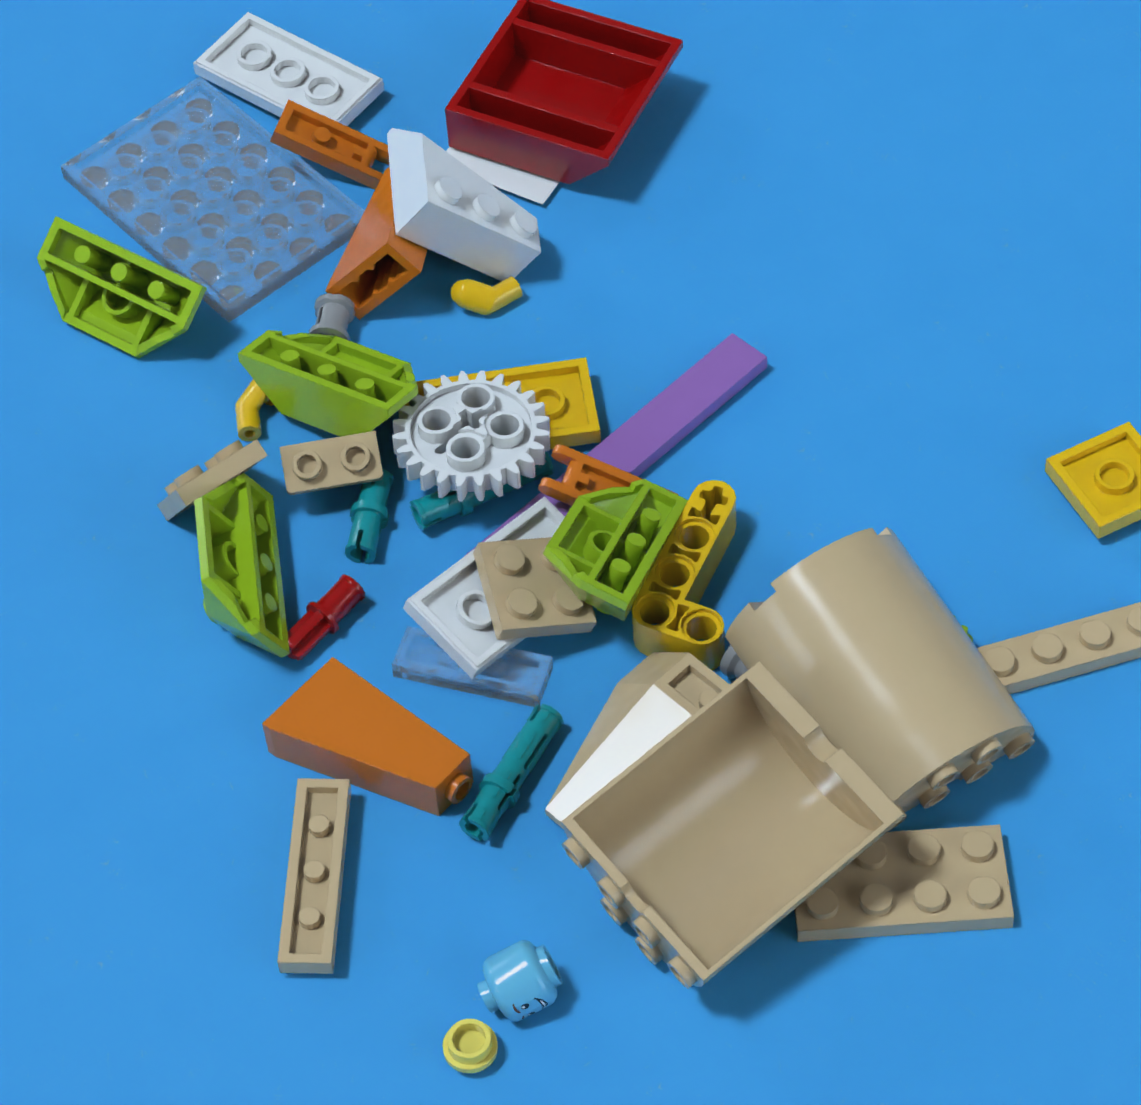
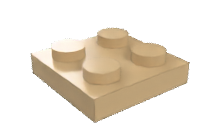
[157,439,268,521]
[473,537,597,640]

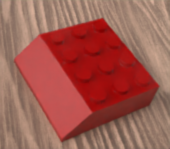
[445,0,683,184]

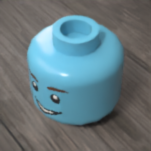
[477,940,563,1022]

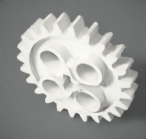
[392,371,550,502]

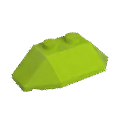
[37,216,207,358]
[238,330,418,437]
[194,473,290,658]
[543,479,688,621]

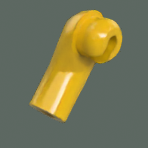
[450,276,523,315]
[235,379,274,441]

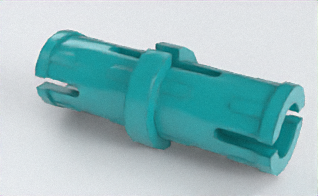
[345,469,394,564]

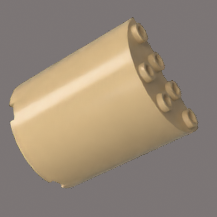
[725,527,1035,831]
[561,661,904,989]

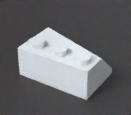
[387,128,541,281]

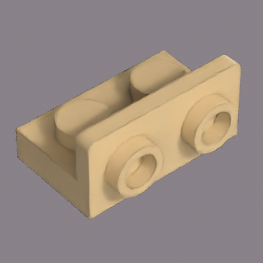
[279,431,383,495]

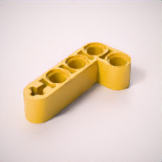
[632,480,736,671]

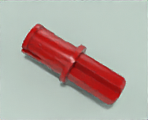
[287,574,365,661]

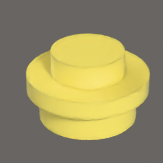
[442,1019,498,1073]

